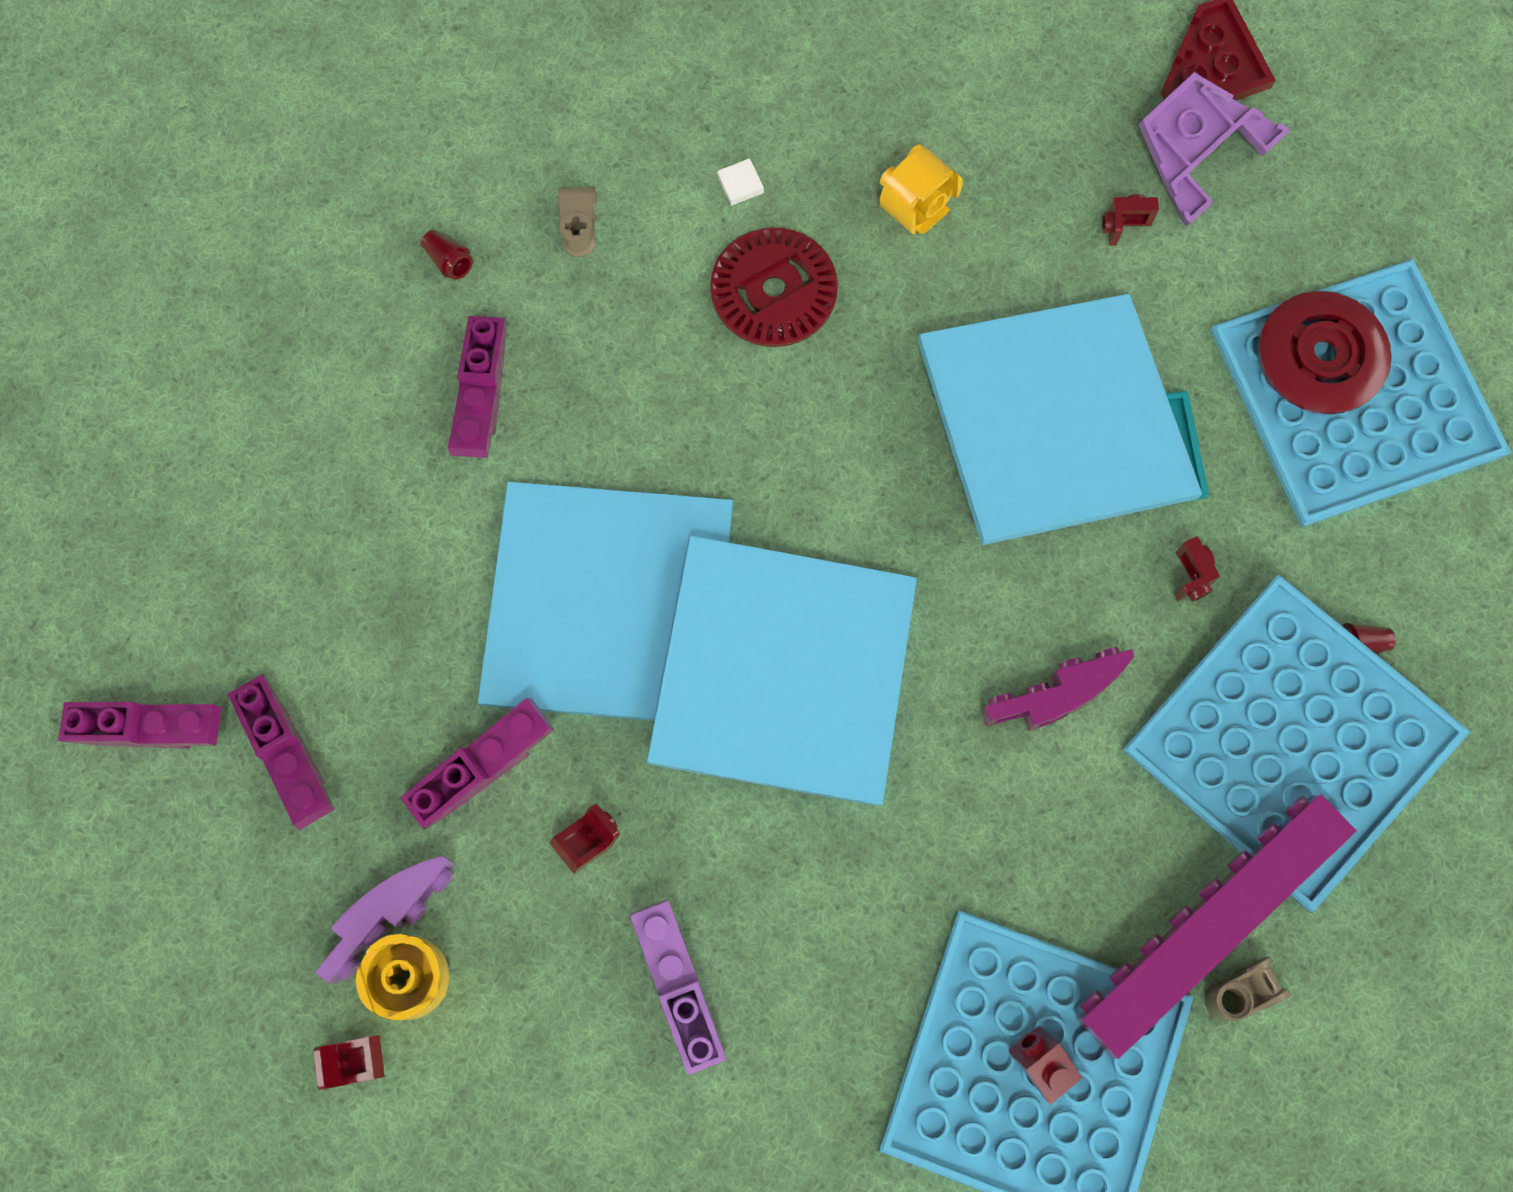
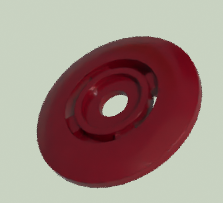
[710,227,838,347]
[1258,291,1392,414]

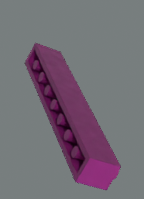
[1076,794,1357,1059]

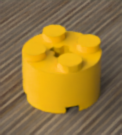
[880,144,963,235]
[356,934,449,1020]

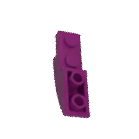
[448,316,506,458]
[981,647,1135,732]
[228,674,335,830]
[401,698,555,829]
[58,702,222,749]

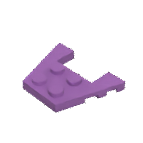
[1138,73,1290,226]

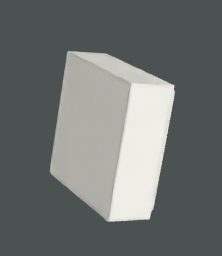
[717,158,764,206]

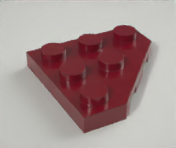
[1161,0,1276,101]

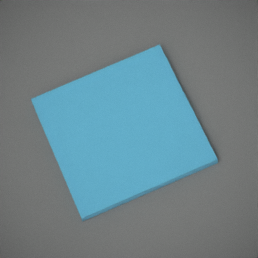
[1210,259,1511,528]
[917,294,1202,545]
[478,482,733,721]
[647,535,917,806]
[1122,574,1470,913]
[879,910,1194,1192]

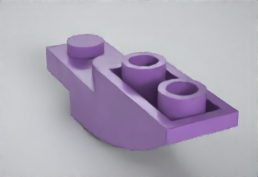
[315,856,455,984]
[630,899,727,1075]

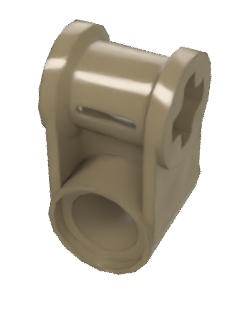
[558,187,597,258]
[1205,956,1291,1021]

